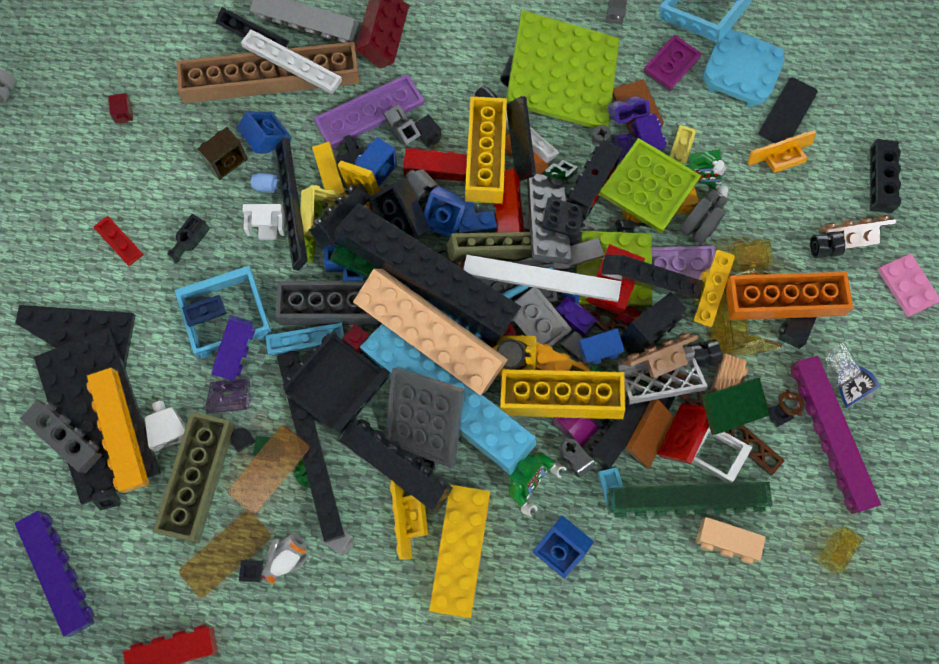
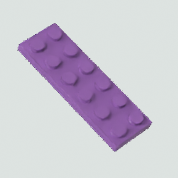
[313,74,425,148]

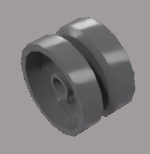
[680,197,726,245]

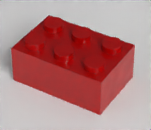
[586,244,645,316]

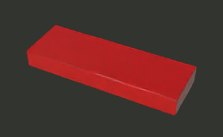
[93,216,144,266]

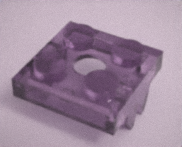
[205,379,251,414]

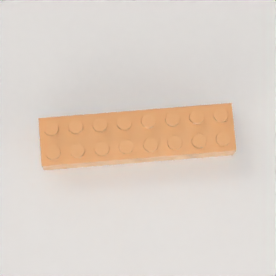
[353,269,508,395]

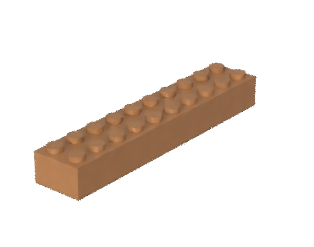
[176,42,360,103]

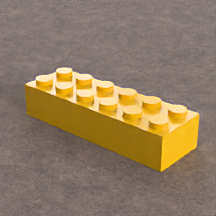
[465,97,507,204]
[501,369,625,419]
[429,485,490,619]

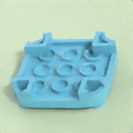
[702,29,784,108]

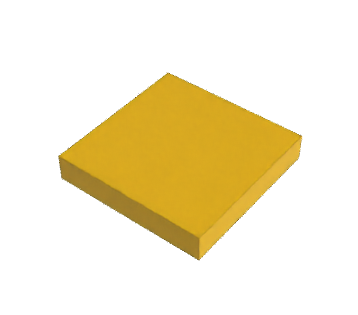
[338,161,380,196]

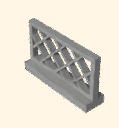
[616,347,708,404]

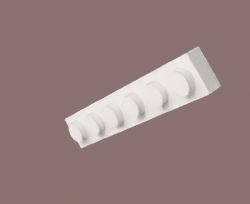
[241,30,342,94]

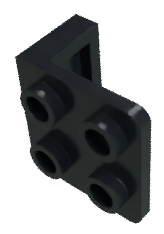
[542,197,584,246]

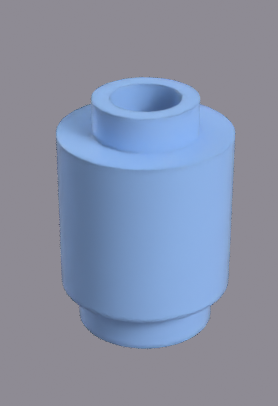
[251,173,280,193]

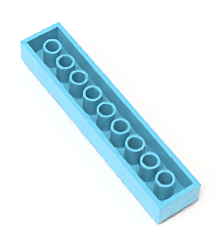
[360,324,537,475]

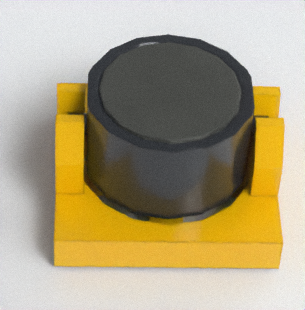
[493,336,537,376]

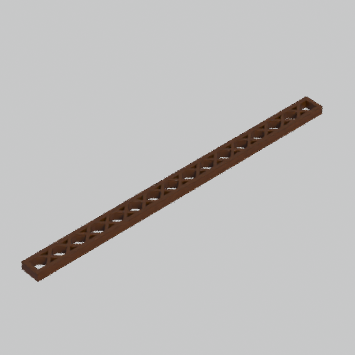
[557,270,785,476]

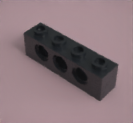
[870,139,901,213]

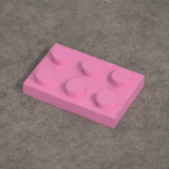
[878,254,939,317]

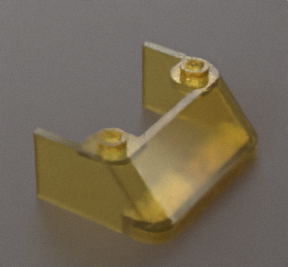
[711,268,782,355]

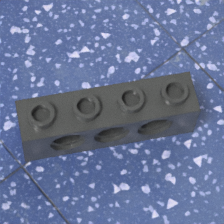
[20,400,103,473]

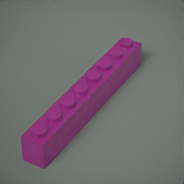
[790,355,882,514]

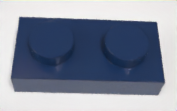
[182,294,227,327]

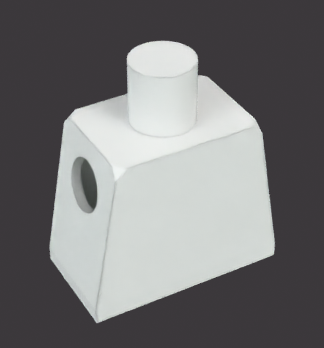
[145,401,186,452]

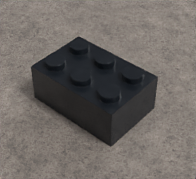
[368,179,431,239]
[621,292,687,354]

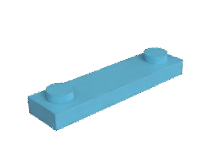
[266,323,344,356]

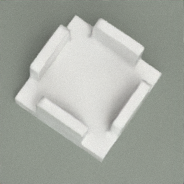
[242,204,286,240]

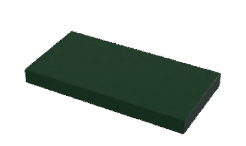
[702,377,769,435]

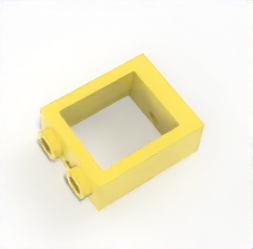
[301,185,341,237]

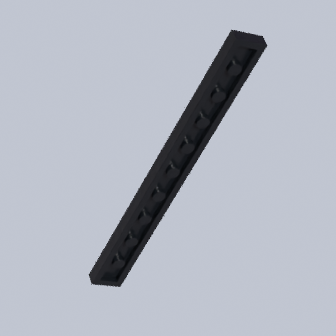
[277,351,345,543]

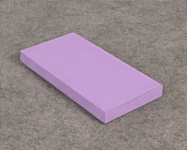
[652,245,715,279]

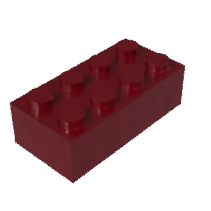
[355,0,409,69]

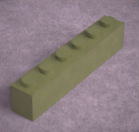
[447,232,532,262]

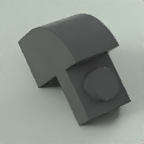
[606,0,627,24]
[382,104,421,145]

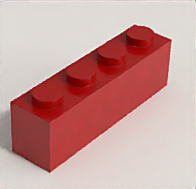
[403,148,467,182]
[493,168,524,233]
[123,624,218,664]

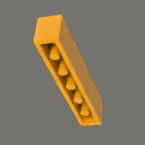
[87,368,150,493]

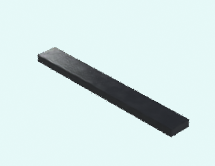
[275,138,308,271]

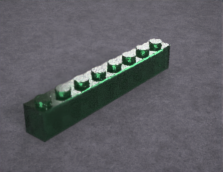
[606,482,773,518]

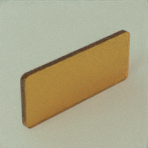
[228,425,309,514]
[179,510,271,598]

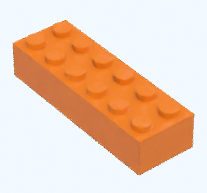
[725,272,853,320]

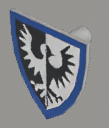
[839,364,881,409]

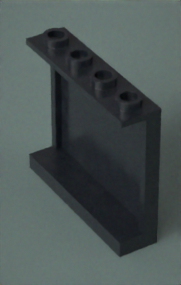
[282,330,390,437]

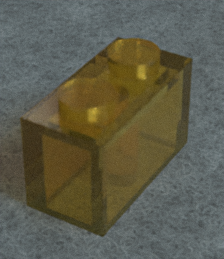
[728,239,774,271]
[816,526,863,574]

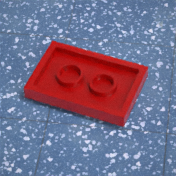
[657,403,709,464]

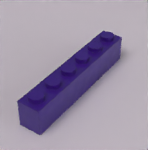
[14,511,95,637]

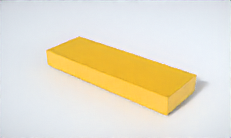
[312,142,345,194]

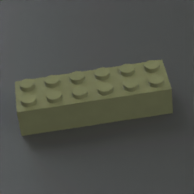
[153,412,235,543]

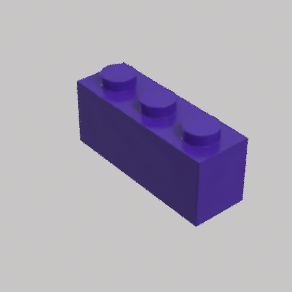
[211,315,255,381]

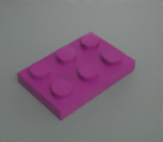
[643,35,702,91]

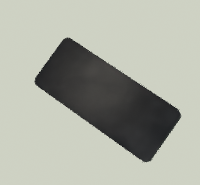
[758,77,818,143]
[506,96,536,182]

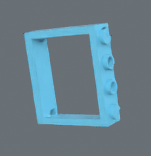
[659,0,752,43]
[175,266,272,359]

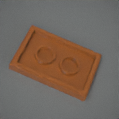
[612,79,664,135]
[625,399,675,469]

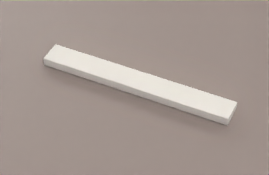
[464,255,621,302]

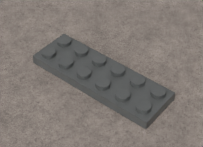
[527,174,571,264]

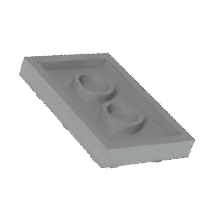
[514,287,572,346]

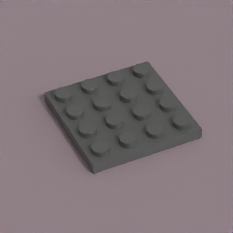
[385,367,465,468]

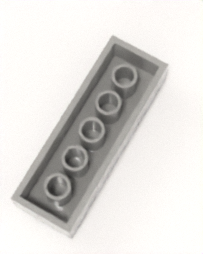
[250,0,362,43]

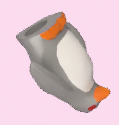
[261,532,308,584]

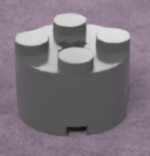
[405,170,439,209]

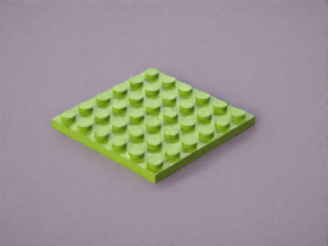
[506,10,620,129]

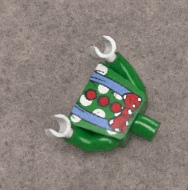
[683,149,728,197]
[509,452,566,517]

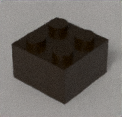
[197,127,248,180]

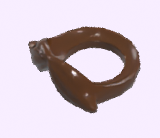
[778,389,805,416]

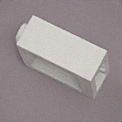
[692,427,752,485]

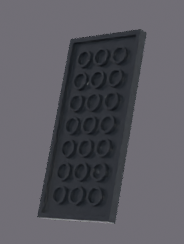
[33,328,161,505]

